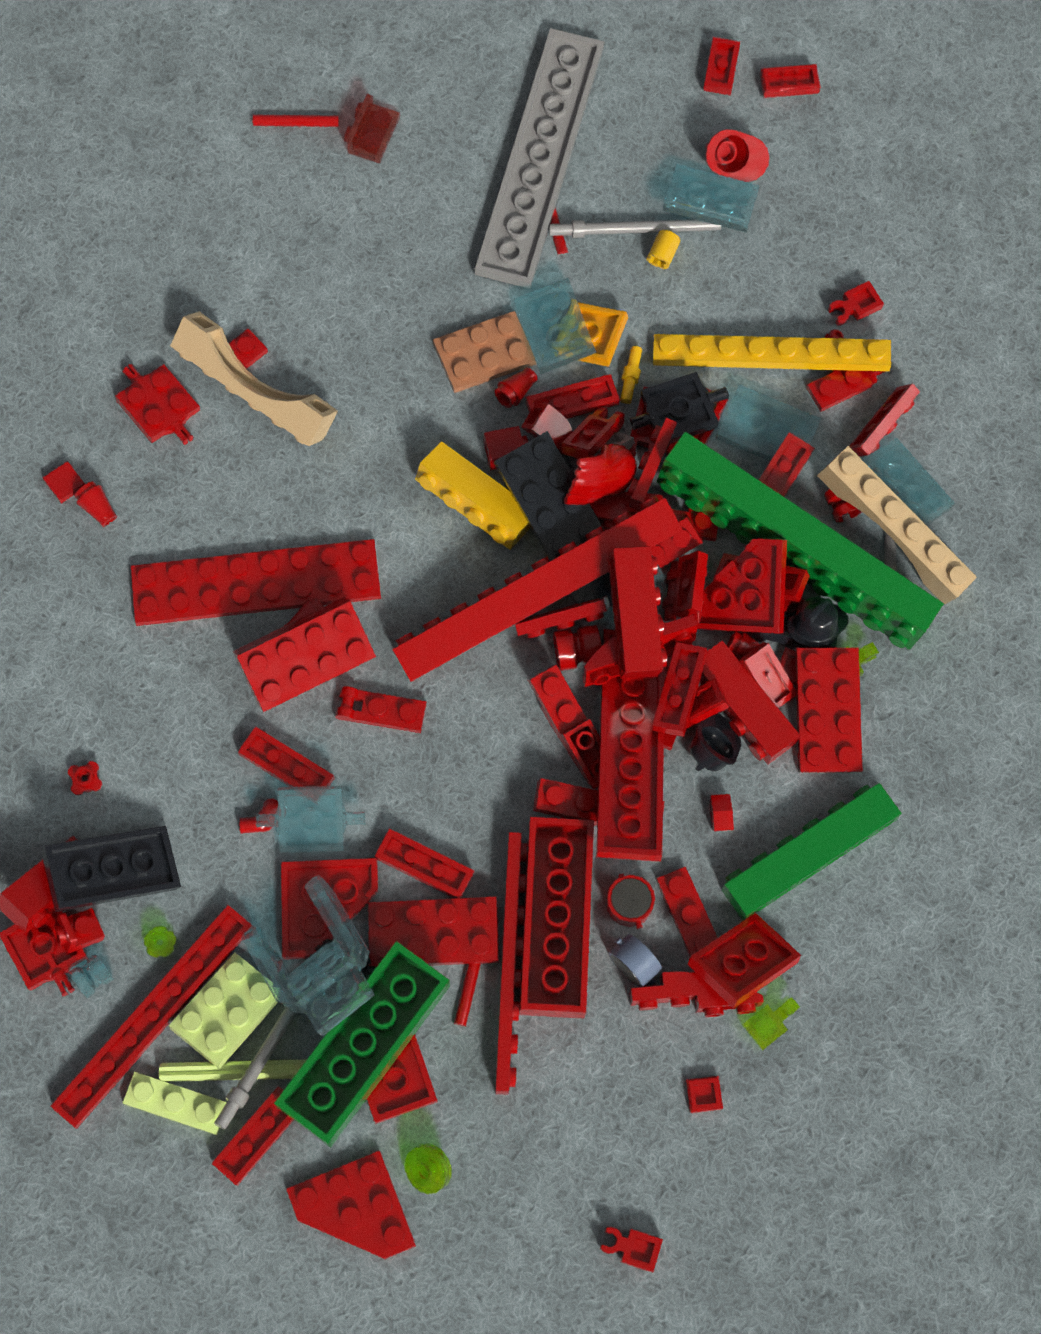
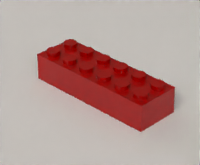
[520,817,594,1019]

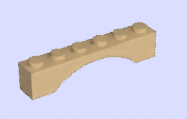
[170,312,338,446]
[817,446,977,604]

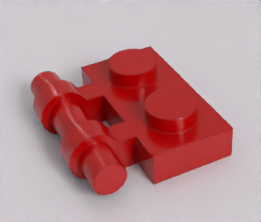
[662,550,708,622]

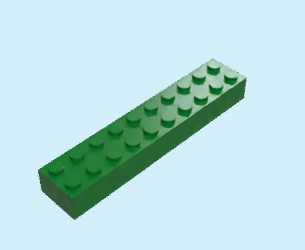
[656,432,944,650]

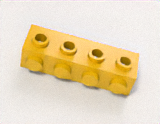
[415,441,531,550]

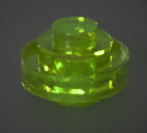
[405,1143,452,1194]

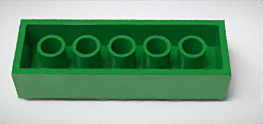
[274,941,450,1148]

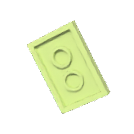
[169,953,284,1069]

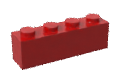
[608,547,667,679]
[698,640,801,765]

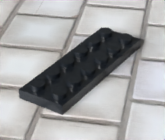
[494,431,613,621]

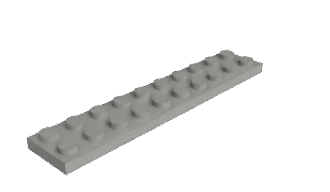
[475,28,604,289]

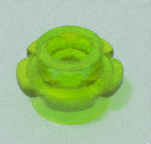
[144,926,176,958]

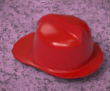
[705,129,769,182]

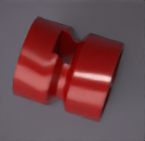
[553,625,601,671]

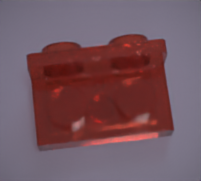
[344,94,400,164]

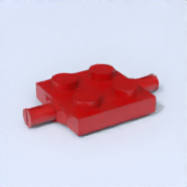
[115,364,200,445]
[0,910,88,996]

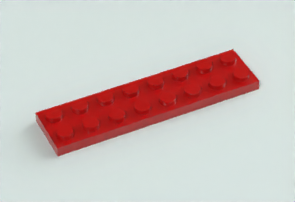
[131,539,381,626]
[596,629,665,862]

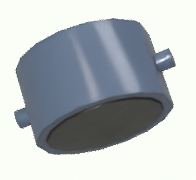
[609,934,662,987]

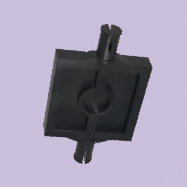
[630,372,729,445]

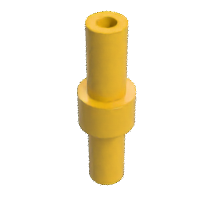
[620,346,642,404]

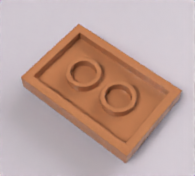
[433,311,537,393]

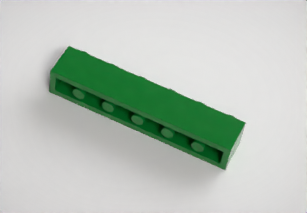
[721,783,902,921]

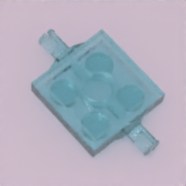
[256,786,366,852]

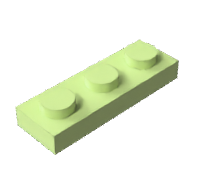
[123,1072,226,1135]

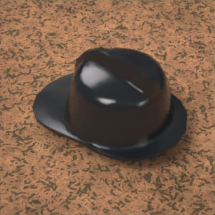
[787,597,849,648]
[689,714,741,772]

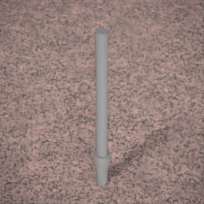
[549,219,721,238]
[214,971,315,1130]

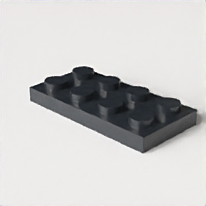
[41,826,181,912]

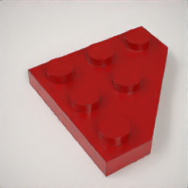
[693,539,787,634]
[281,858,379,959]
[286,1150,416,1259]

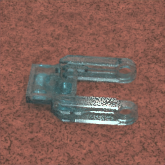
[242,875,375,1036]

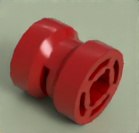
[824,489,862,523]

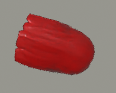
[564,444,637,505]

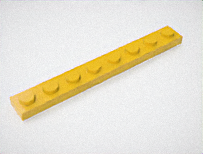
[653,334,891,371]

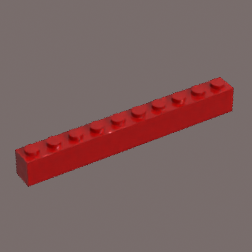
[392,496,683,682]

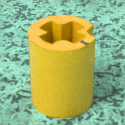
[646,230,681,269]

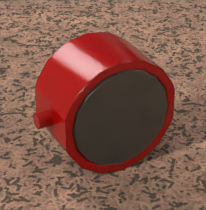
[606,873,655,929]

